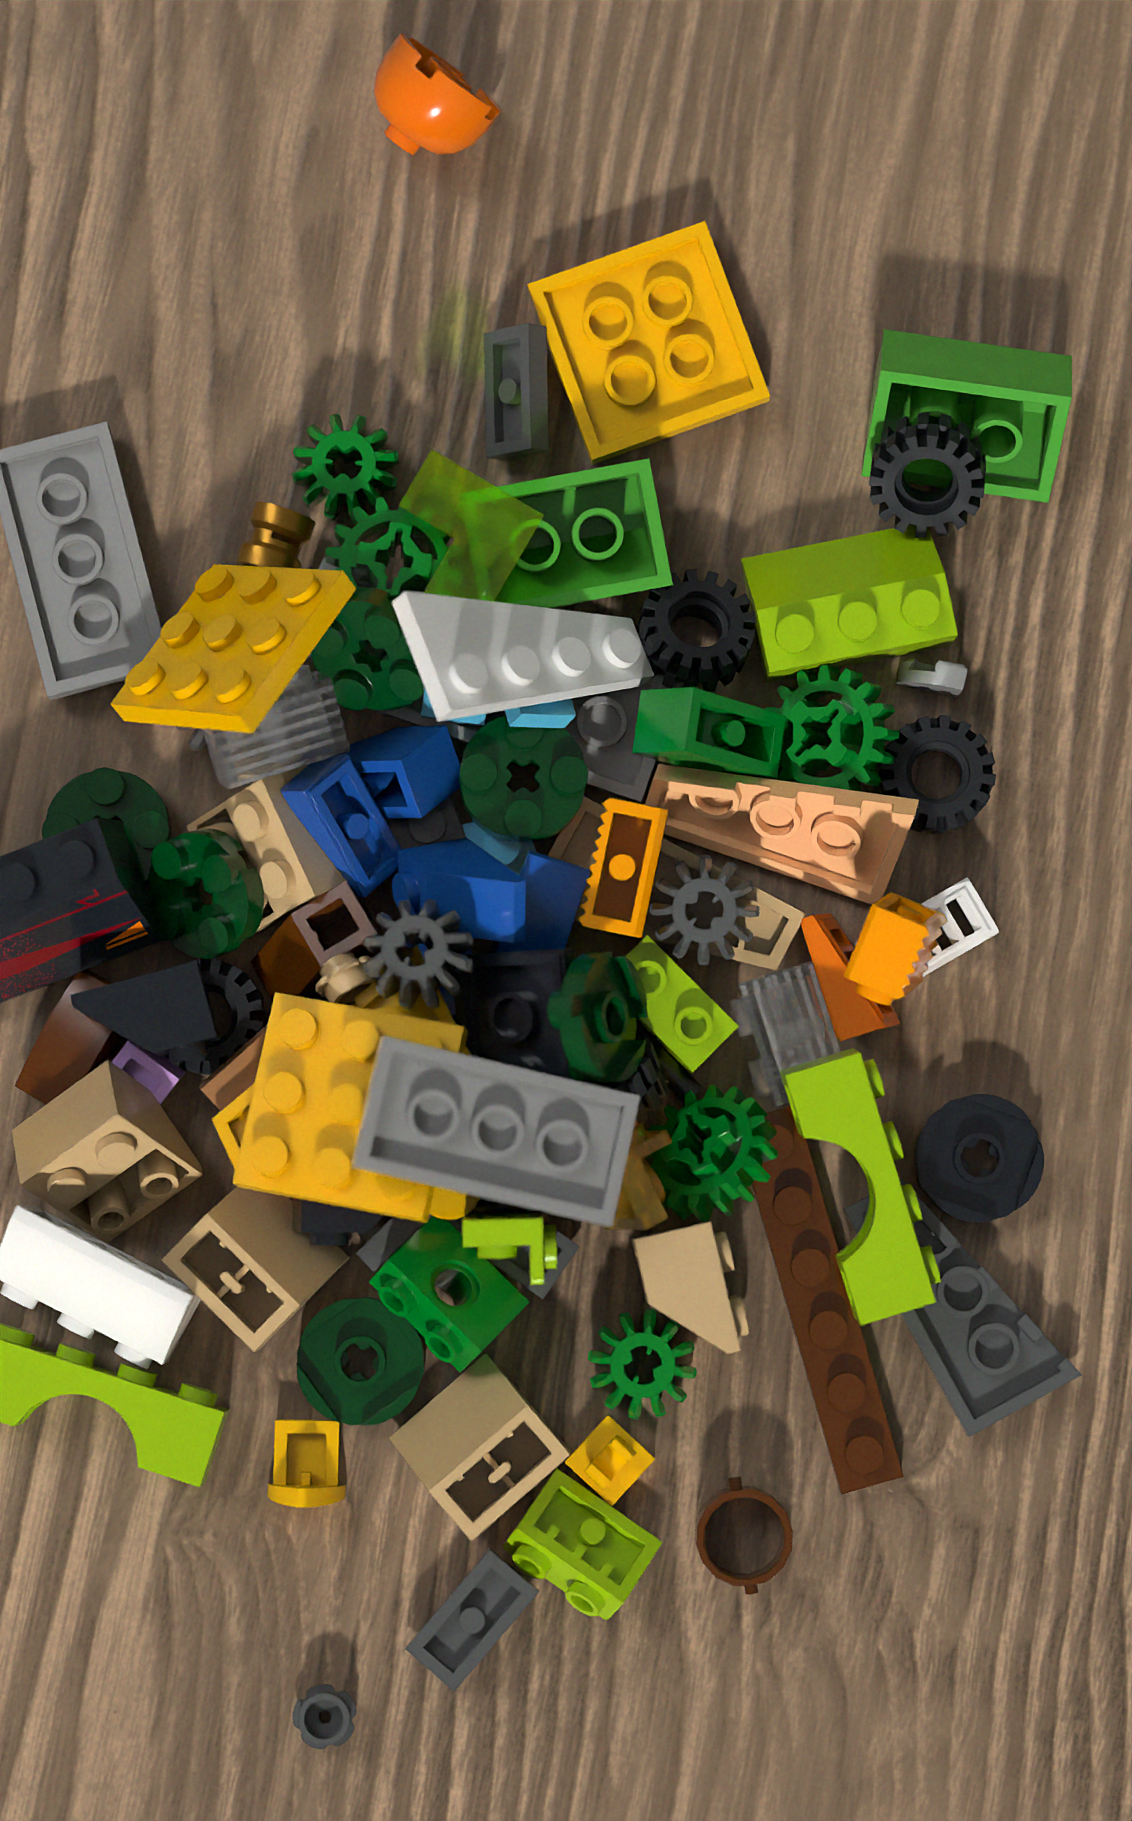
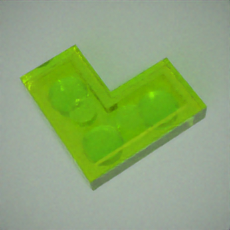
[399,449,544,602]

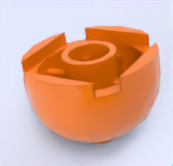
[373,33,502,155]

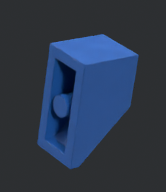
[306,725,461,818]
[392,837,525,943]

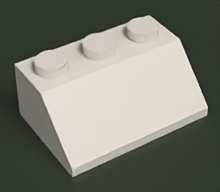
[0,1205,201,1369]

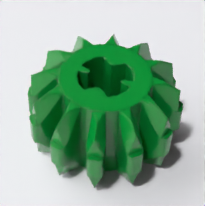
[292,414,399,522]
[588,1309,697,1419]

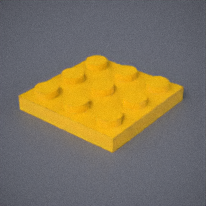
[527,221,770,465]
[110,564,356,733]
[232,992,468,1223]

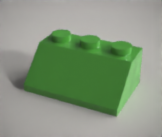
[861,329,1072,503]
[460,458,673,608]

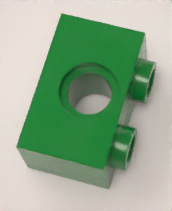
[632,687,786,779]
[369,1216,529,1373]

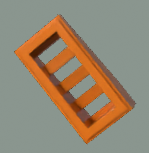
[800,913,900,1041]

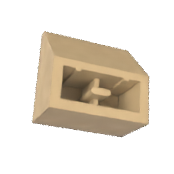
[186,763,349,934]
[12,1060,203,1244]
[161,1187,350,1352]
[632,1222,749,1354]
[389,1353,571,1541]

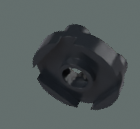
[914,1094,1044,1222]

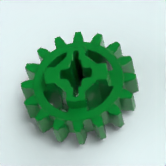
[325,497,463,602]
[765,665,899,792]
[640,1084,778,1223]

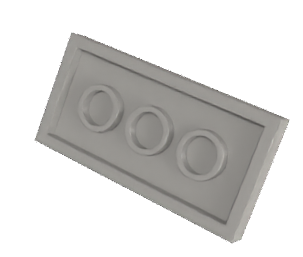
[0,421,162,700]
[350,1035,640,1227]

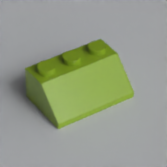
[740,524,958,683]

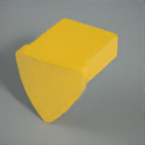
[267,1419,346,1508]

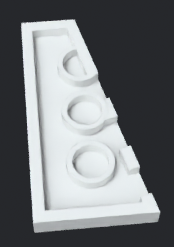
[392,591,654,721]

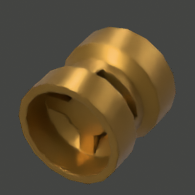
[236,501,316,569]

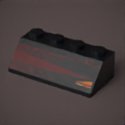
[0,818,164,1004]

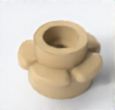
[315,953,378,1006]

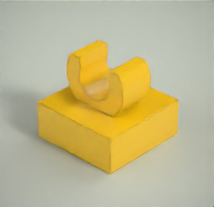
[564,1414,655,1506]

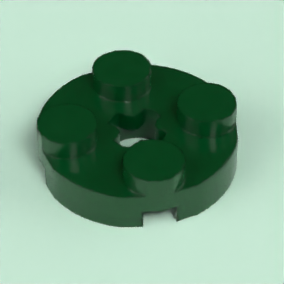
[311,588,426,711]
[459,716,588,842]
[42,767,172,886]
[148,828,264,959]
[548,952,648,1083]
[296,1297,425,1426]

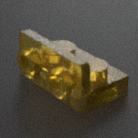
[603,1124,672,1230]

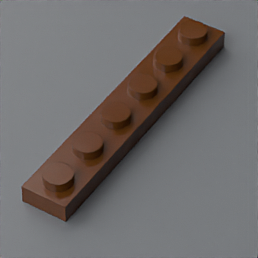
[751,1106,904,1494]

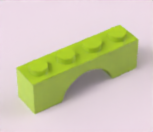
[779,1048,941,1325]
[0,1323,230,1487]

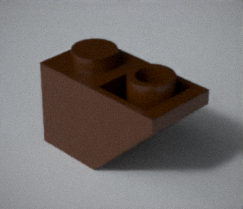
[250,880,383,1001]

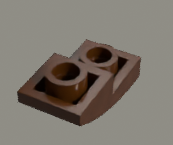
[15,970,121,1105]

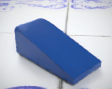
[280,754,402,898]
[489,850,590,953]

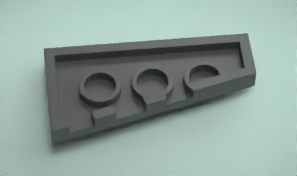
[843,1178,1082,1437]

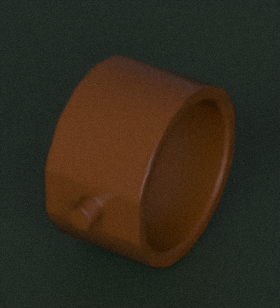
[694,1477,793,1595]

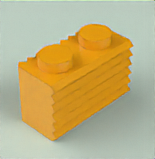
[578,798,668,938]
[844,892,947,1005]

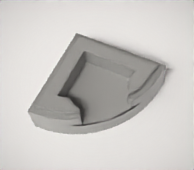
[895,659,968,699]

